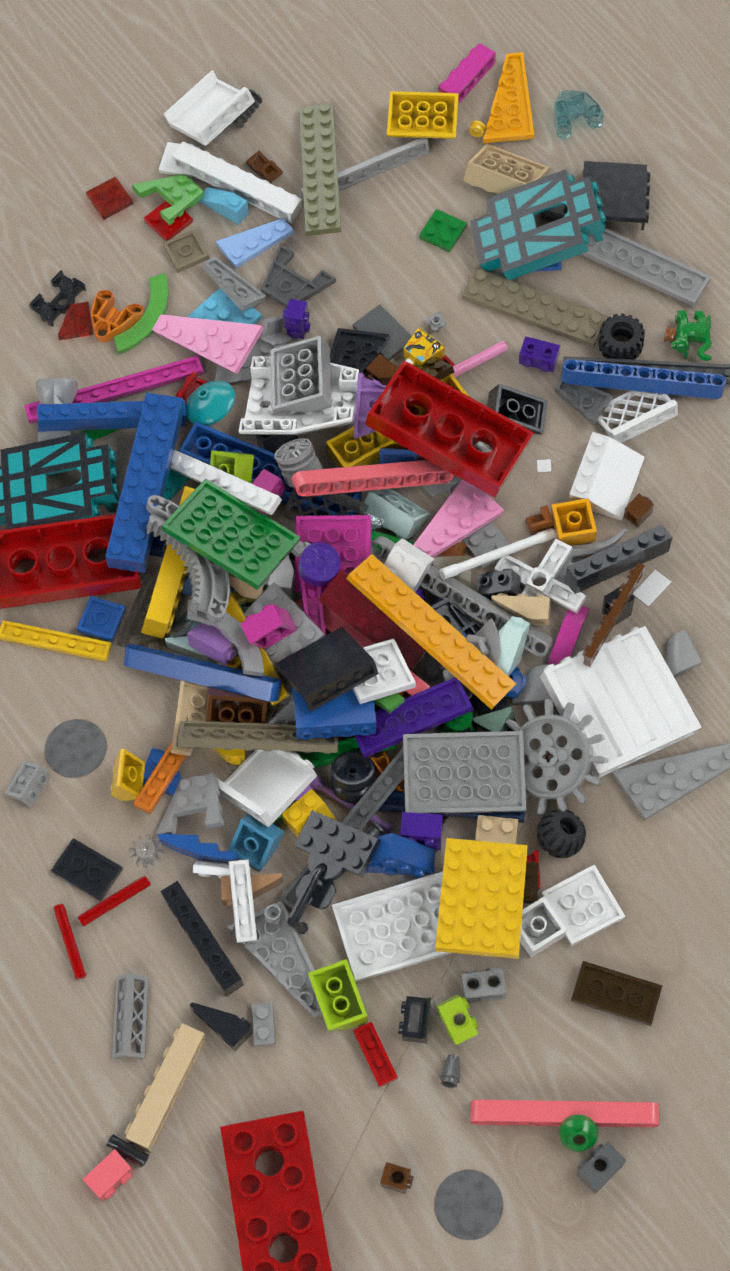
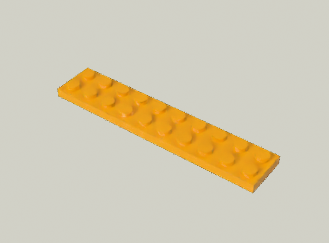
[346,554,516,710]

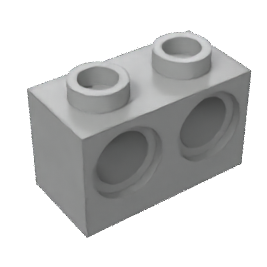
[462,967,506,1003]

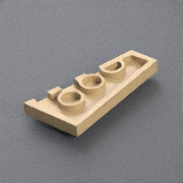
[171,680,208,756]

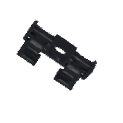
[29,270,86,327]

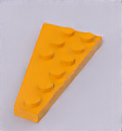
[483,52,534,143]

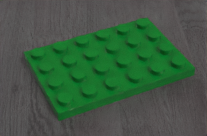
[161,479,300,590]

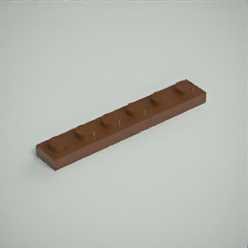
[582,563,645,667]

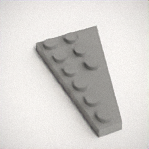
[611,743,730,820]
[226,901,322,1019]

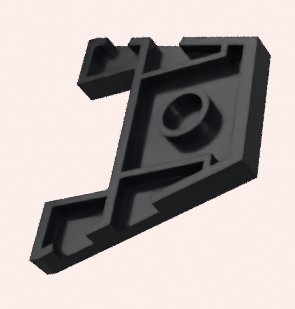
[431,598,481,669]

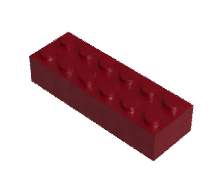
[318,569,426,670]

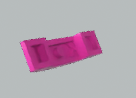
[548,606,590,666]

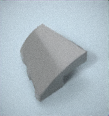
[666,629,702,678]
[512,665,550,706]

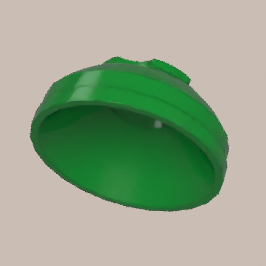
[559,1114,598,1152]

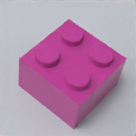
[241,604,297,650]

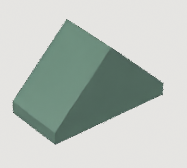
[473,707,516,732]

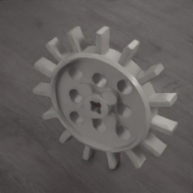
[506,699,608,815]

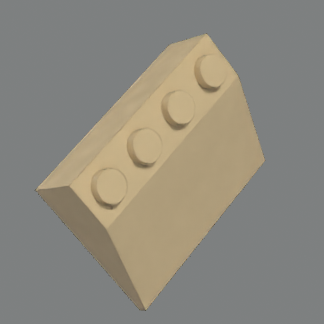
[463,144,550,195]

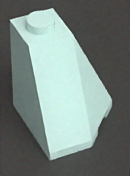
[496,616,530,676]

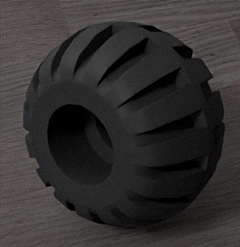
[537,809,586,858]

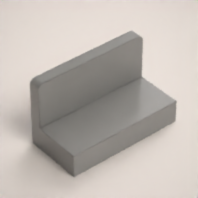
[259,315,292,345]

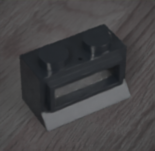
[398,996,431,1044]

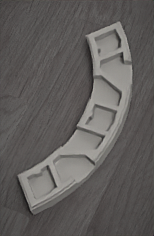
[187,600,264,677]

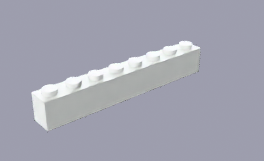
[172,141,302,224]

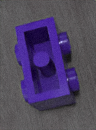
[282,299,311,339]
[519,336,560,373]

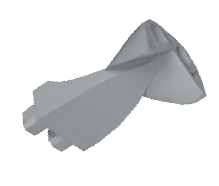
[36,378,78,442]

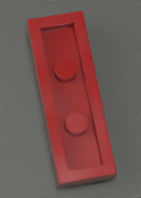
[353,1021,398,1088]

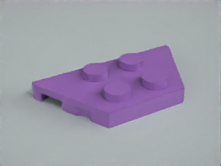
[354,373,387,439]

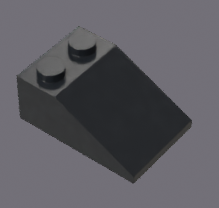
[487,384,547,434]

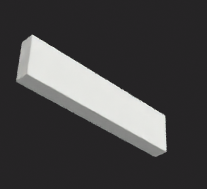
[229,859,257,943]

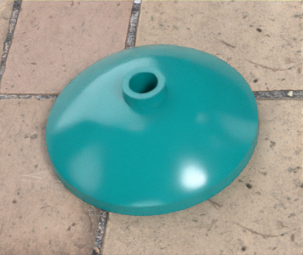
[185,380,236,426]

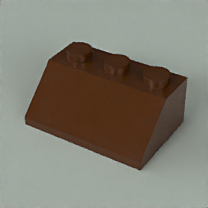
[205,687,268,724]

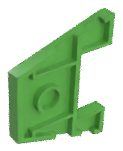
[132,174,204,225]

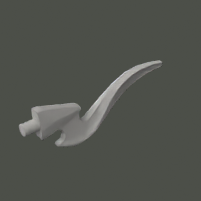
[555,528,627,585]

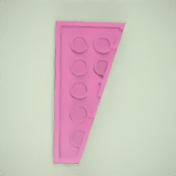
[152,315,264,374]
[414,480,504,558]

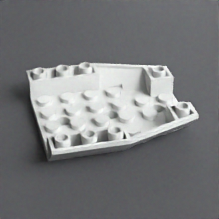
[239,356,359,435]

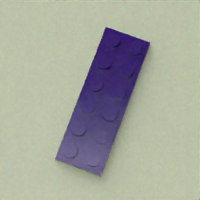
[354,677,473,758]

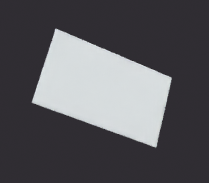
[633,569,671,606]

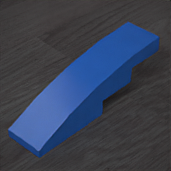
[158,834,239,864]

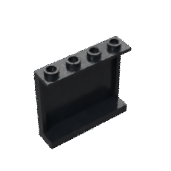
[583,161,650,230]
[275,627,379,712]

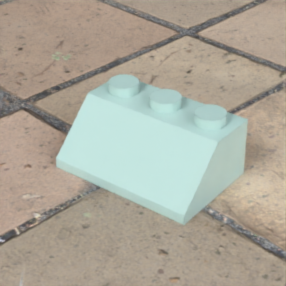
[360,489,430,540]

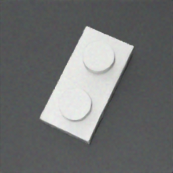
[193,861,230,878]

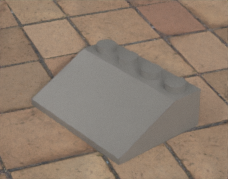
[271,335,332,412]

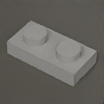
[252,1003,275,1047]

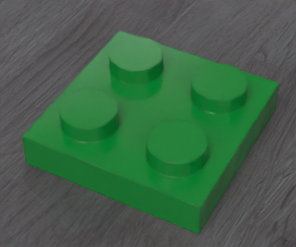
[419,209,467,252]

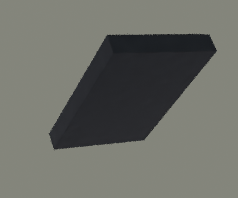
[51,838,123,902]

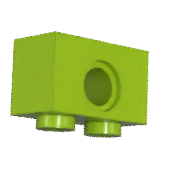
[435,995,479,1045]

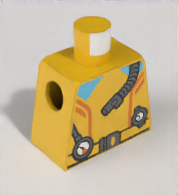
[403,327,445,367]

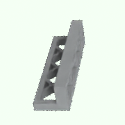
[112,973,148,1059]

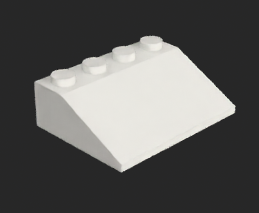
[569,432,645,521]

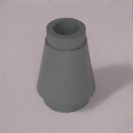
[439,1054,460,1088]

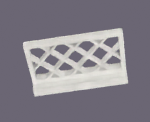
[597,390,678,443]

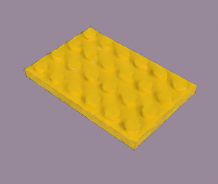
[435,838,528,959]

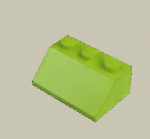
[210,450,254,483]
[308,959,369,1031]

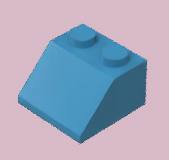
[228,814,285,871]

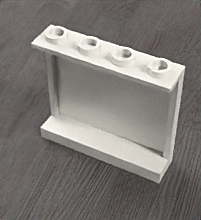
[164,70,255,146]
[217,750,317,827]

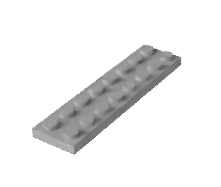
[580,229,711,307]

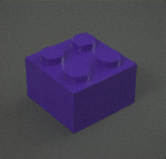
[400,812,443,852]

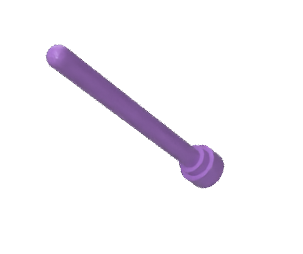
[309,776,392,832]

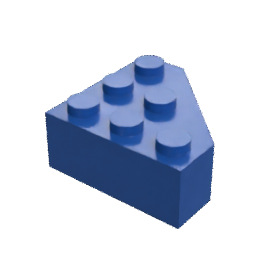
[364,833,436,877]

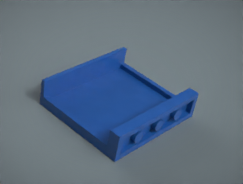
[291,685,376,740]

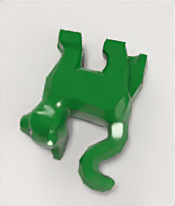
[671,310,712,361]

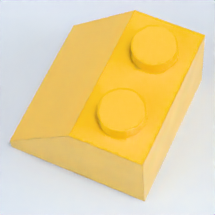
[111,749,146,801]
[282,789,337,837]

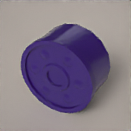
[298,542,341,587]

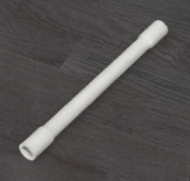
[439,528,556,580]

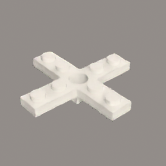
[494,539,587,613]

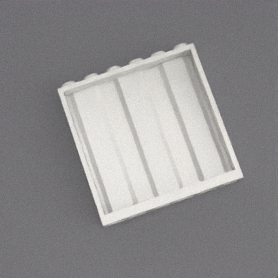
[540,626,702,778]

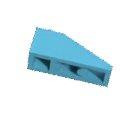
[199,187,249,225]

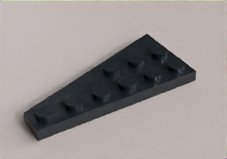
[330,328,390,375]

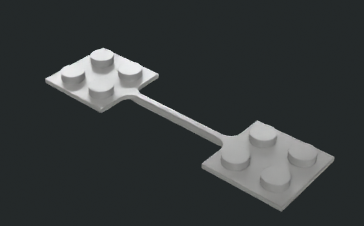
[422,475,510,568]

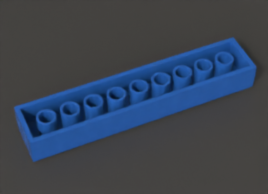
[106,393,184,573]
[179,422,362,516]

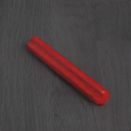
[78,876,151,926]
[53,904,86,980]

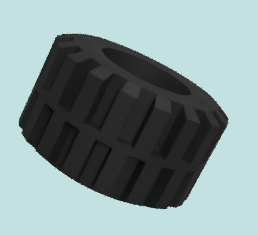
[598,313,645,360]

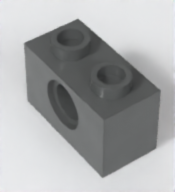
[577,1142,626,1194]

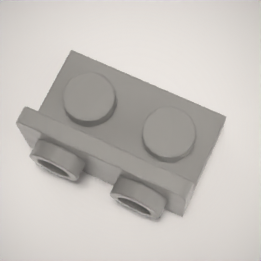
[5,760,50,807]

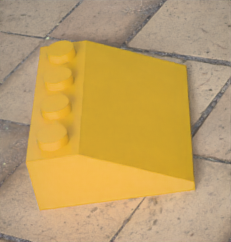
[387,91,459,139]

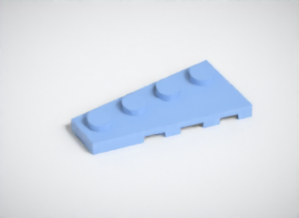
[216,218,294,269]

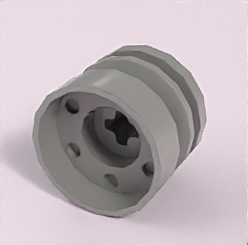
[275,438,322,487]

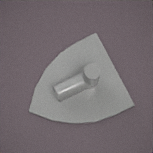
[466,618,500,665]

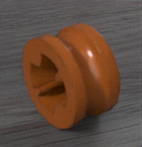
[664,326,676,343]

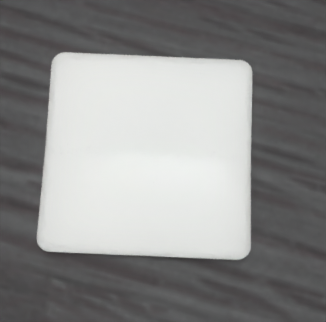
[537,459,551,472]

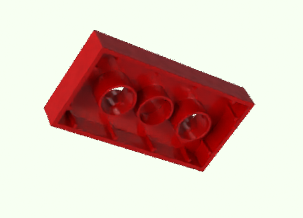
[365,360,534,498]
[0,514,142,609]
[220,1110,332,1271]

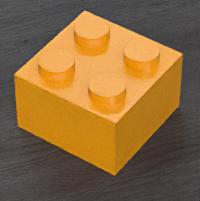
[551,498,597,546]

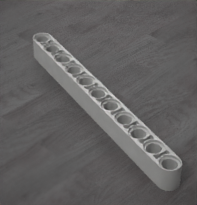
[371,536,553,657]

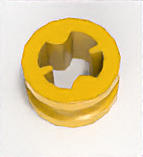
[469,121,486,137]

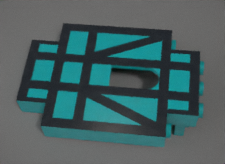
[470,169,607,280]
[0,432,120,530]

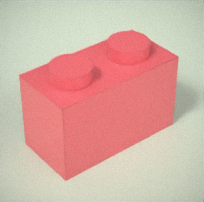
[83,1149,134,1201]

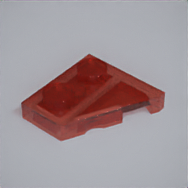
[58,301,93,341]

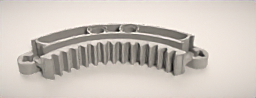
[146,495,230,623]

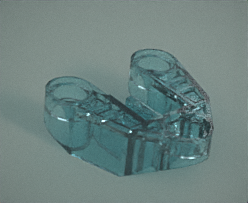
[554,90,604,139]

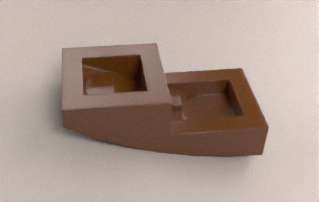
[246,150,283,184]

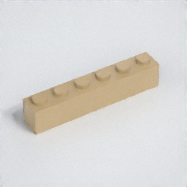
[125,1023,207,1152]

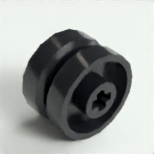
[331,751,375,802]

